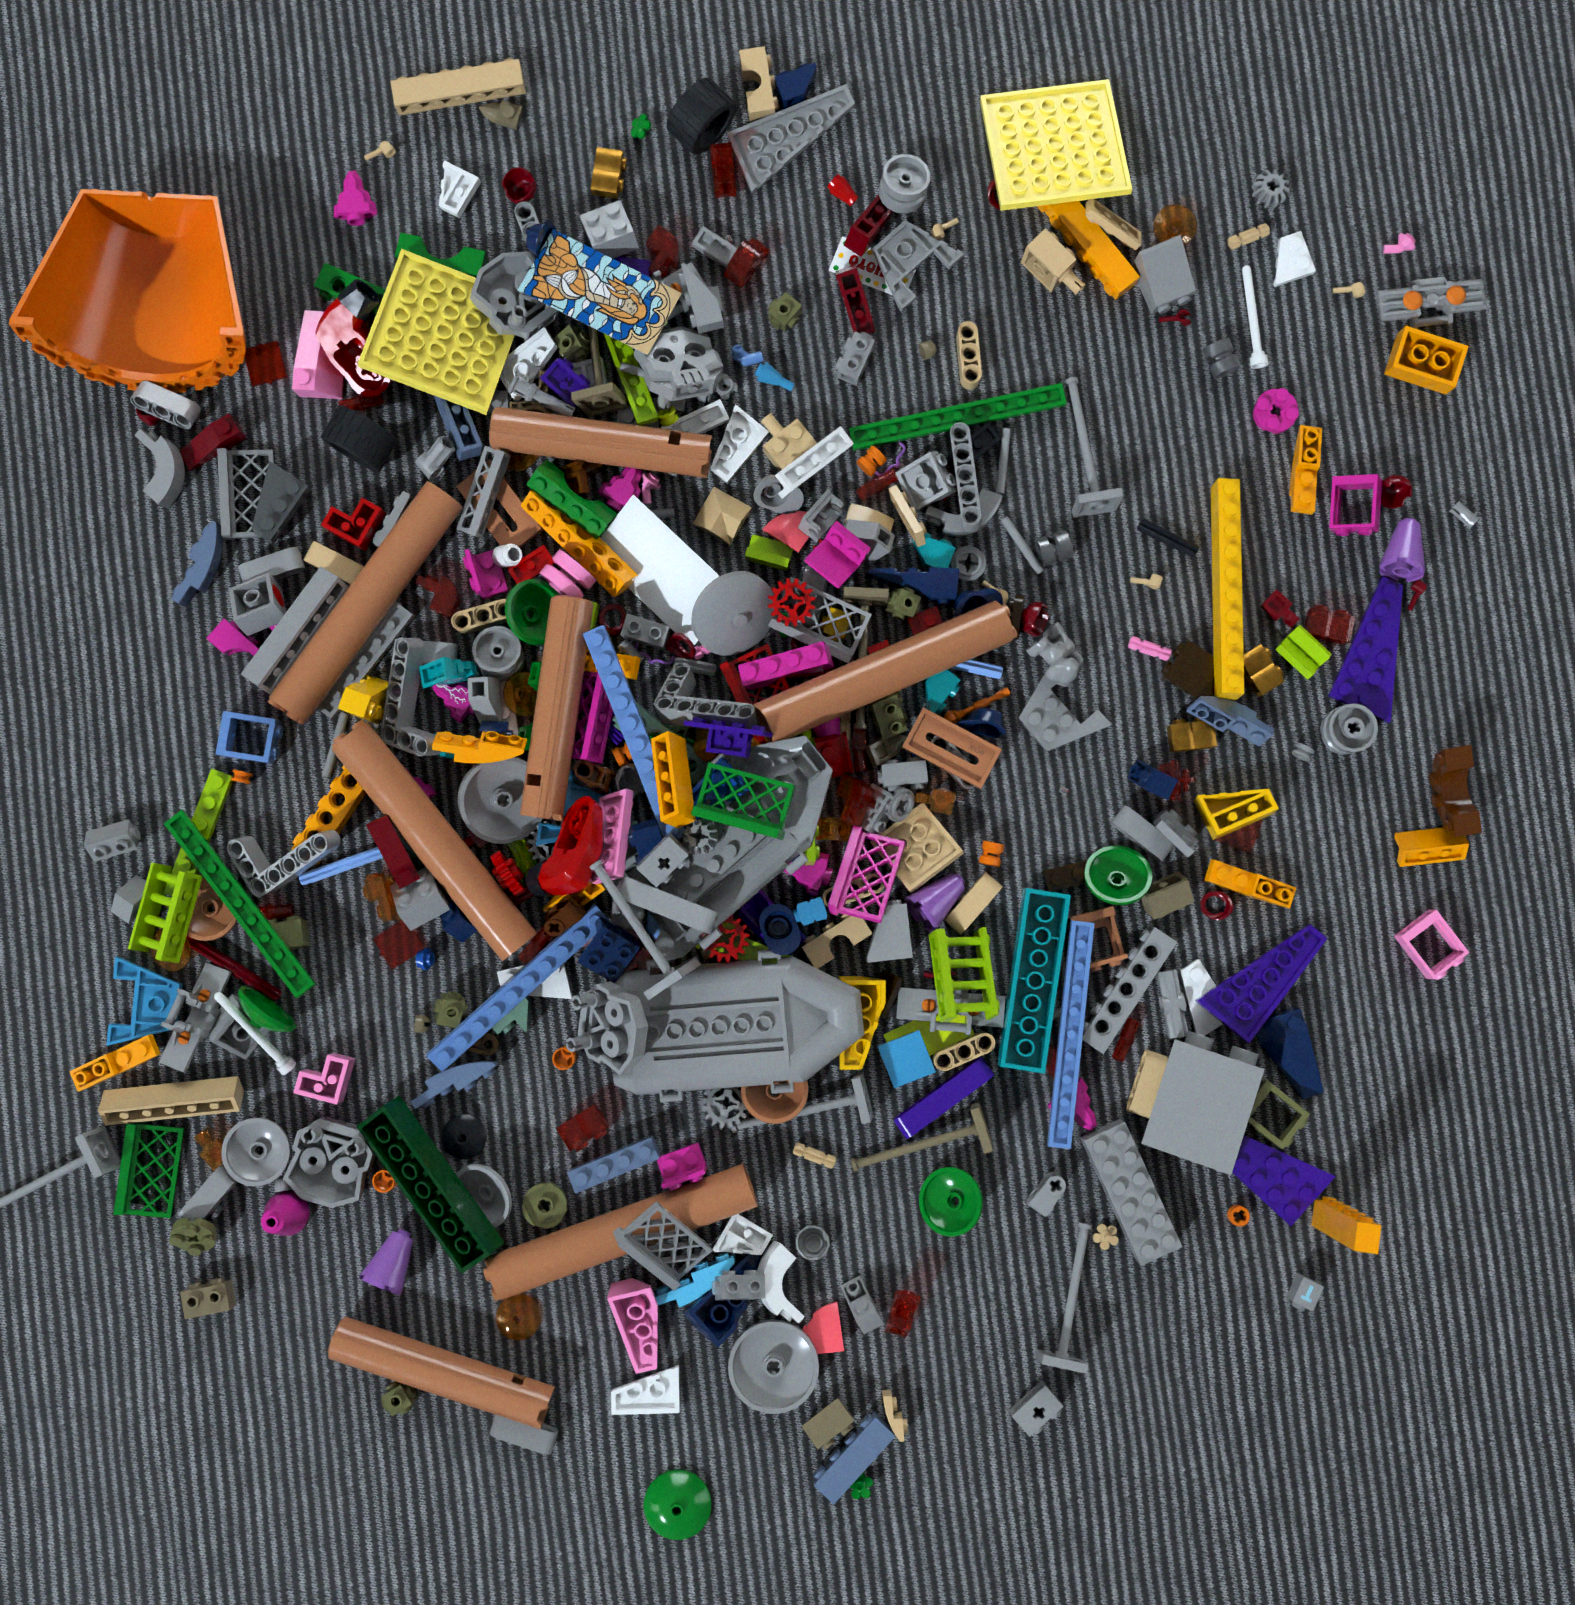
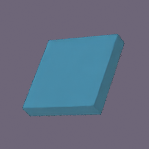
[878,1030,936,1088]

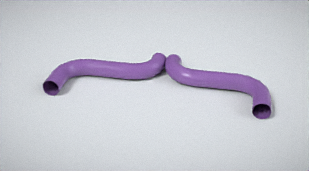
[875,441,906,477]
[635,642,675,665]

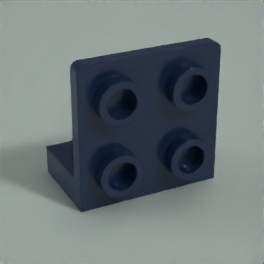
[578,916,640,983]

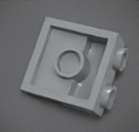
[895,451,956,512]
[1152,807,1199,857]

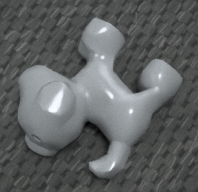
[1026,622,1083,687]

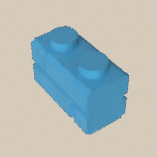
[793,897,828,925]

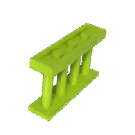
[128,862,203,963]
[928,927,1000,1022]

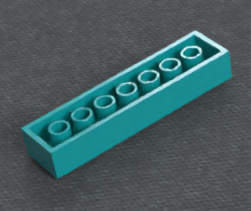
[997,888,1071,1074]

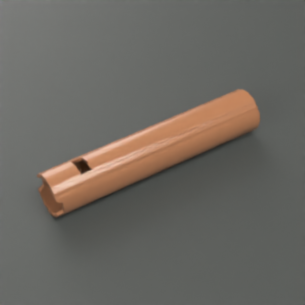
[489,407,712,478]
[520,595,593,821]
[328,1316,555,1430]

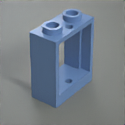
[215,711,284,765]

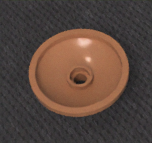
[187,874,237,941]
[741,1080,808,1124]

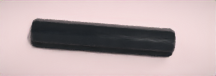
[1137,519,1199,557]

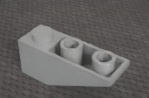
[679,263,724,334]

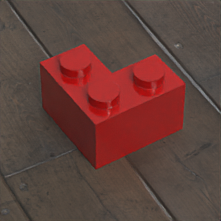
[321,498,387,552]

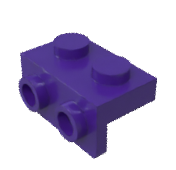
[539,358,591,407]

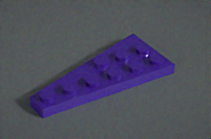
[1328,576,1403,723]
[1195,924,1328,1043]
[1232,1135,1336,1226]

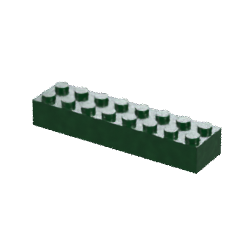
[357,1095,504,1274]

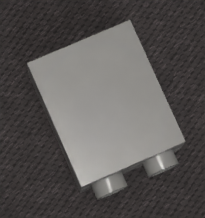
[1141,1031,1265,1175]

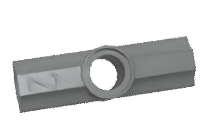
[1157,969,1188,1039]

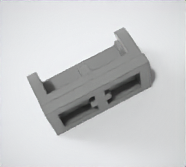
[798,489,844,542]

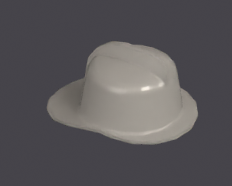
[753,475,804,514]

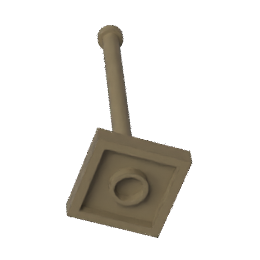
[571,326,629,417]
[842,587,889,730]
[850,1101,993,1172]

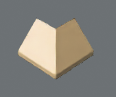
[692,487,752,546]

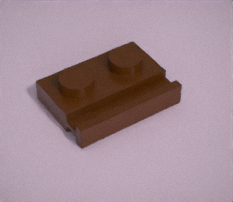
[559,461,589,496]

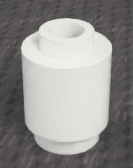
[492,544,522,568]

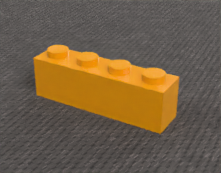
[651,731,696,828]

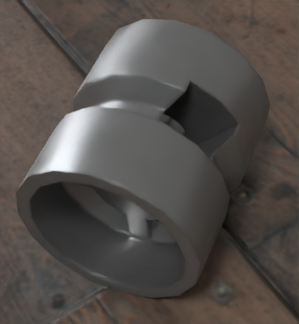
[1202,338,1241,379]
[1035,530,1074,567]

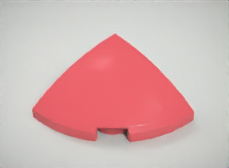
[762,511,810,553]
[802,1302,844,1354]

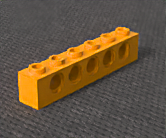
[520,490,638,597]
[292,765,366,864]

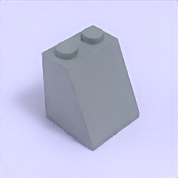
[1132,235,1196,315]
[865,899,913,963]

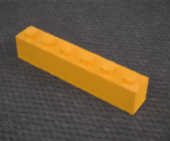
[1037,201,1140,300]
[1311,1196,1381,1254]

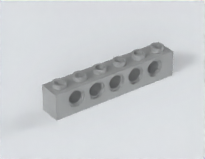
[1082,927,1177,1054]

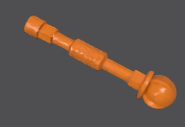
[944,687,1010,724]

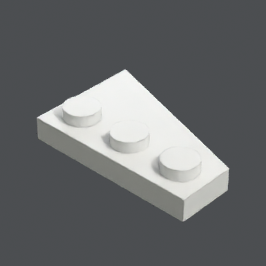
[500,327,558,402]
[711,404,769,484]
[1179,959,1222,1036]
[497,963,573,999]
[611,1365,680,1415]

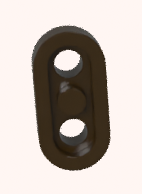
[1009,595,1025,639]
[467,1032,500,1056]

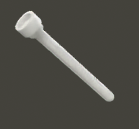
[1242,265,1268,369]
[214,992,296,1075]

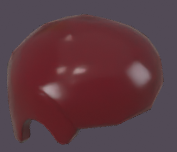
[502,167,537,204]
[1381,475,1412,509]
[1021,601,1049,637]

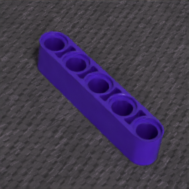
[893,1056,994,1139]

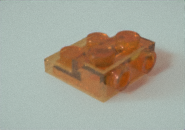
[363,873,401,922]

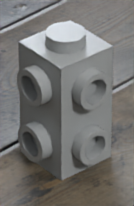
[835,332,875,386]
[877,757,928,792]
[84,819,140,862]
[712,1270,765,1300]

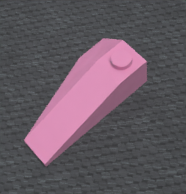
[292,310,344,399]
[607,1278,658,1374]

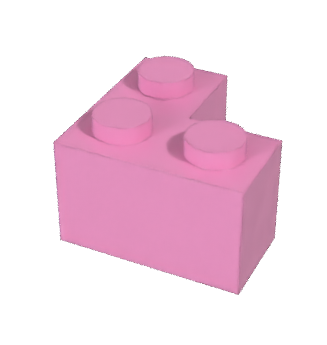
[293,1053,355,1105]

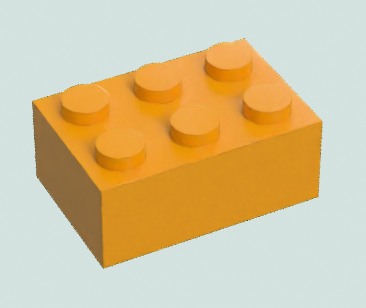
[1384,326,1469,395]

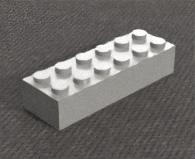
[1080,1119,1182,1266]

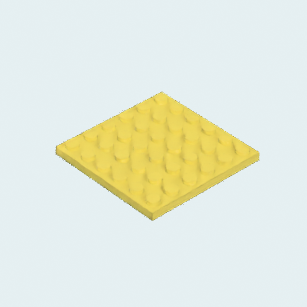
[980,79,1132,211]
[358,249,515,415]

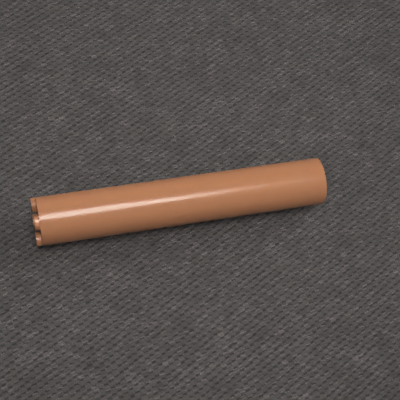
[268,481,463,725]
[753,601,1017,745]
[332,720,537,961]
[483,1163,758,1301]

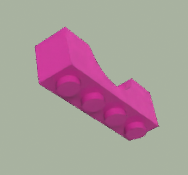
[206,619,260,656]
[738,641,834,690]

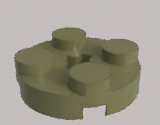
[522,1182,568,1229]
[169,1218,218,1256]

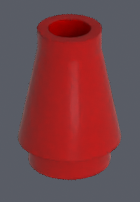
[827,174,859,207]

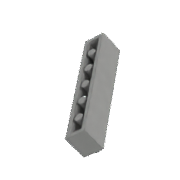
[241,566,349,694]

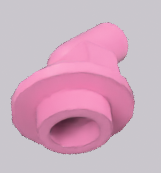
[1383,233,1416,254]
[642,472,661,504]

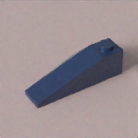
[868,567,959,606]
[1256,1007,1324,1099]

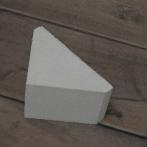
[111,875,146,924]

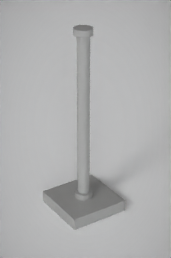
[1065,377,1123,518]
[589,860,701,1000]
[731,1072,874,1133]
[0,1126,121,1208]
[1034,1223,1092,1374]

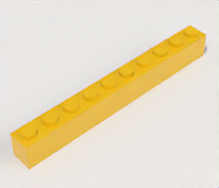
[1211,478,1244,700]

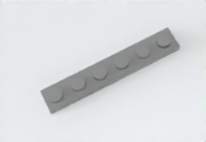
[317,601,414,720]

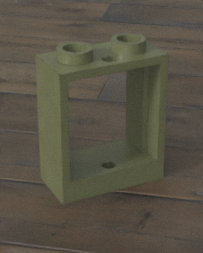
[1248,1078,1310,1149]

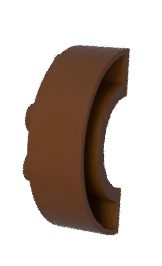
[1428,745,1482,837]

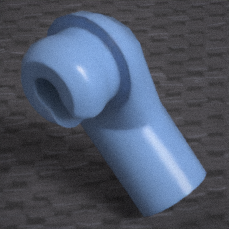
[731,345,763,366]
[646,912,661,940]

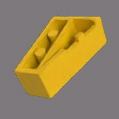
[338,675,388,725]
[1194,789,1279,840]

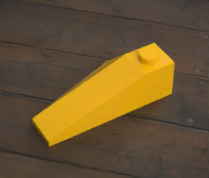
[838,976,886,1070]

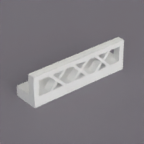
[775,426,854,498]

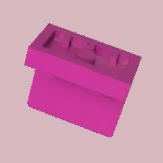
[805,521,871,588]
[463,549,509,600]
[657,1142,707,1191]

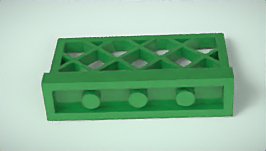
[691,762,796,840]
[113,1122,185,1218]

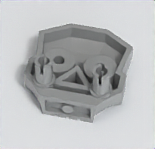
[470,251,559,341]
[634,326,723,410]
[566,982,648,1075]
[283,1116,376,1208]

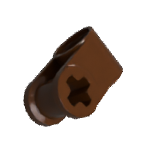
[571,760,616,795]
[544,894,586,936]

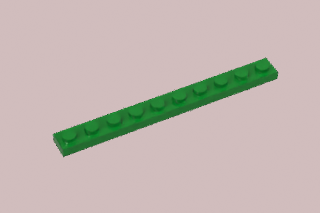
[848,383,1067,451]
[164,810,316,998]

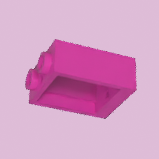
[1329,474,1382,536]

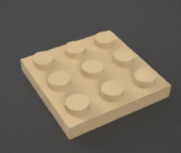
[870,802,964,894]

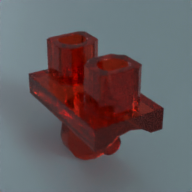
[1159,760,1196,801]

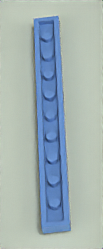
[583,625,686,839]
[426,903,610,1072]
[1047,920,1094,1149]

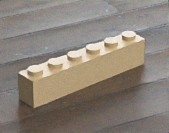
[390,58,526,116]
[98,1076,244,1126]

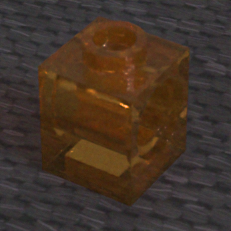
[816,817,852,842]

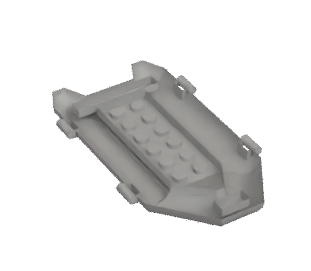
[601,736,833,961]
[609,950,864,1103]

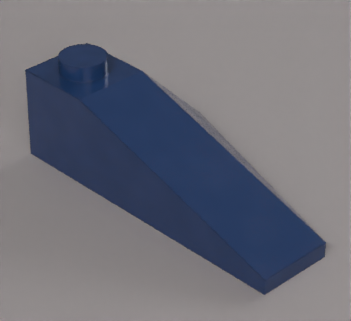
[682,1254,761,1347]

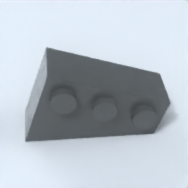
[252,461,310,545]

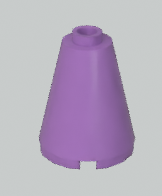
[1379,518,1425,582]
[904,873,965,932]
[359,1228,414,1296]

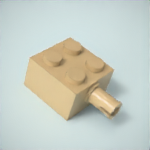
[1021,228,1086,295]
[761,413,817,472]

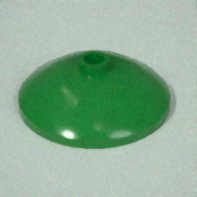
[505,579,559,646]
[1084,846,1152,905]
[238,986,297,1032]
[919,1167,983,1237]
[644,1469,711,1540]

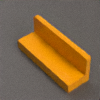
[1394,827,1469,867]

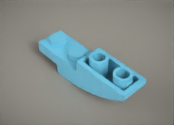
[654,1252,735,1307]

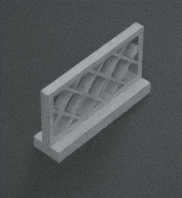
[217,448,274,540]
[768,577,872,663]
[613,1201,713,1291]

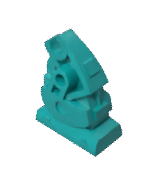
[419,657,479,689]

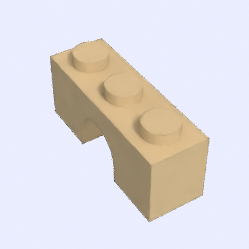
[739,46,779,122]
[802,914,872,969]

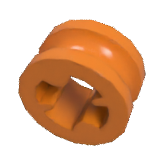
[230,769,253,785]
[1227,1204,1250,1227]

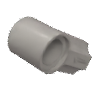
[415,436,455,480]

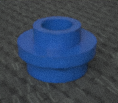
[416,948,435,970]

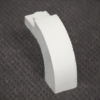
[757,1240,805,1323]

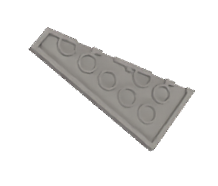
[727,84,855,194]

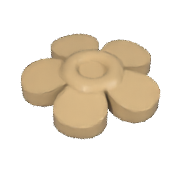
[1093,1223,1119,1250]

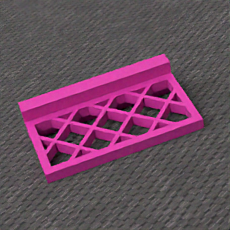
[572,671,613,763]
[828,826,906,923]

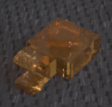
[915,788,956,815]
[194,1130,223,1171]

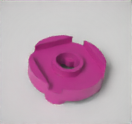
[1253,388,1299,434]

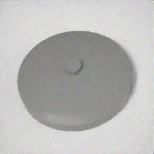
[691,571,774,656]
[458,757,542,844]
[728,1319,819,1414]

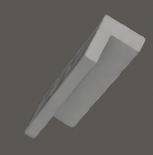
[456,446,511,538]

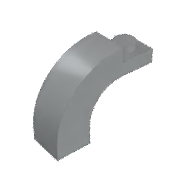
[134,429,185,509]
[924,488,1003,537]

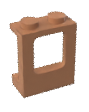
[1067,906,1128,973]

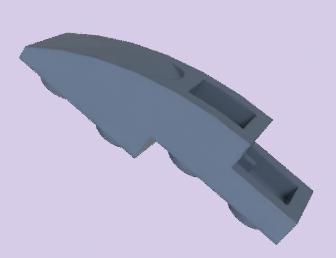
[171,520,223,607]
[1187,696,1274,746]
[411,1060,499,1109]

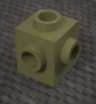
[768,292,802,332]
[554,324,591,363]
[885,587,921,621]
[433,991,468,1028]
[381,1381,417,1416]

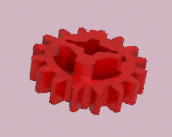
[768,578,817,627]
[490,850,526,897]
[703,915,750,963]

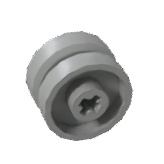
[879,154,930,214]
[472,626,525,682]
[1320,703,1378,755]

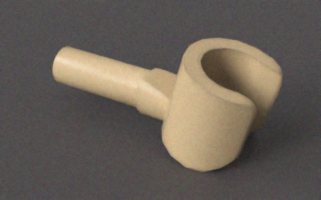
[364,141,396,161]
[931,218,959,240]
[1333,282,1366,298]
[1130,574,1163,589]
[982,580,1008,605]

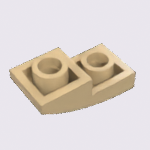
[844,504,894,532]
[882,1390,908,1442]

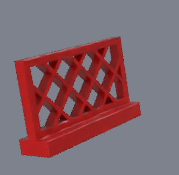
[719,644,790,744]

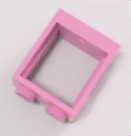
[1394,910,1469,980]

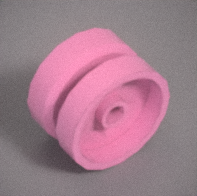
[540,549,596,598]

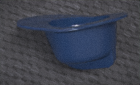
[525,220,557,256]
[952,588,1003,617]
[955,708,1007,738]
[759,904,801,955]

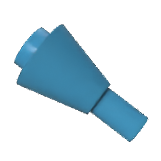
[754,361,794,391]

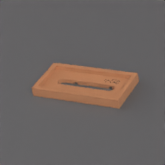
[456,459,544,548]
[902,708,1002,789]

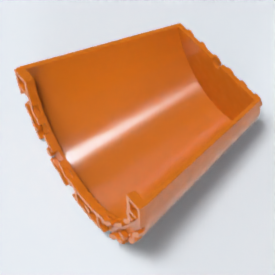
[9,189,246,393]

